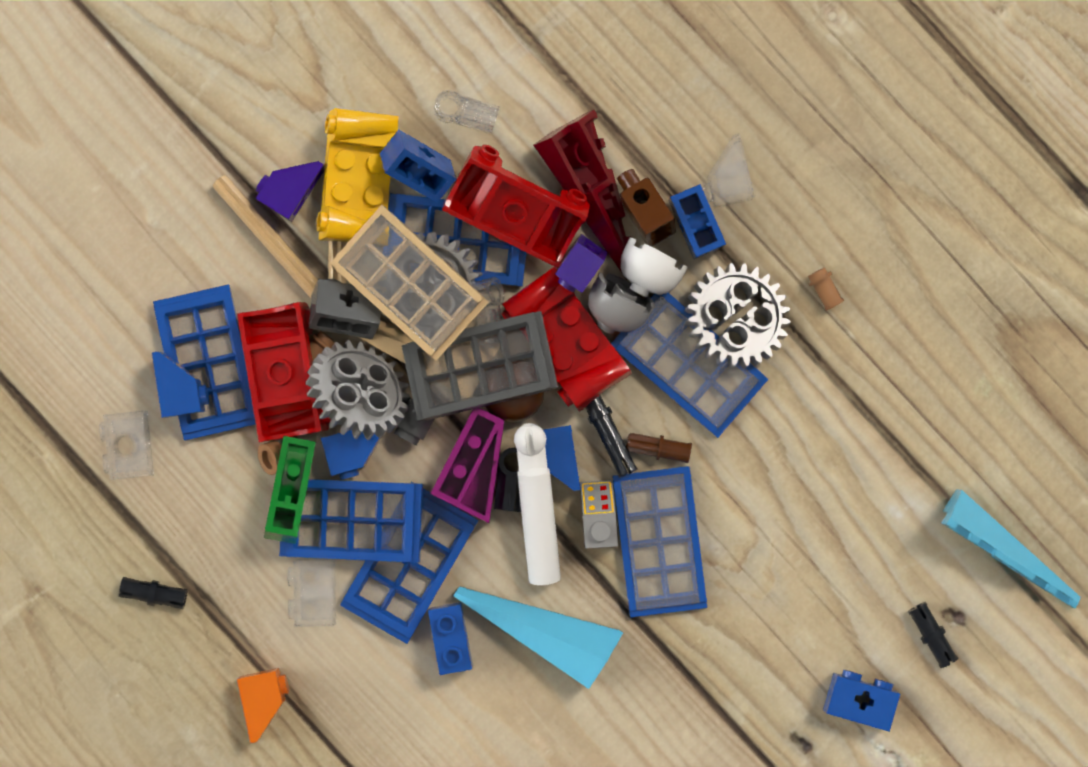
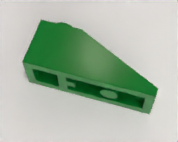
[264,436,316,544]

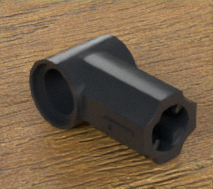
[494,447,521,512]

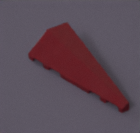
[533,109,632,280]

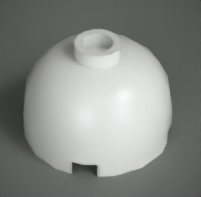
[621,237,688,298]

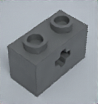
[309,279,382,339]

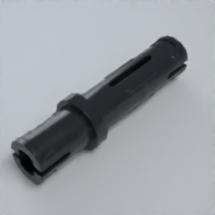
[585,395,638,478]

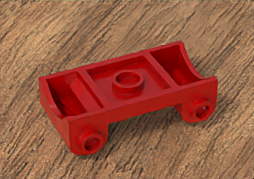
[442,144,590,268]
[500,266,632,412]
[237,302,332,442]

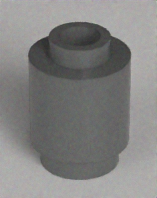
[394,398,435,446]

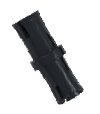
[119,577,188,610]
[908,601,959,668]

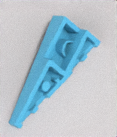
[941,489,1081,608]
[453,586,623,689]

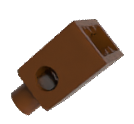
[617,169,676,247]

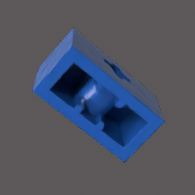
[380,129,457,203]
[668,184,726,260]
[428,602,473,675]
[823,670,900,732]

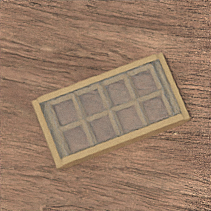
[329,205,489,361]

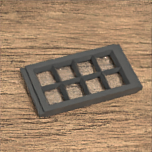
[402,311,559,422]

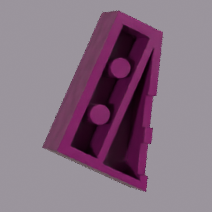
[430,408,505,523]

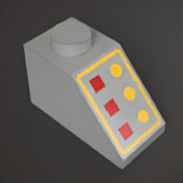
[580,480,618,549]

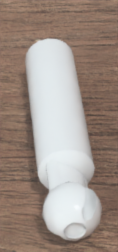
[514,423,561,585]

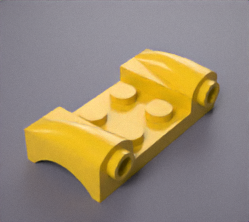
[316,108,399,247]

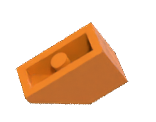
[237,668,289,743]

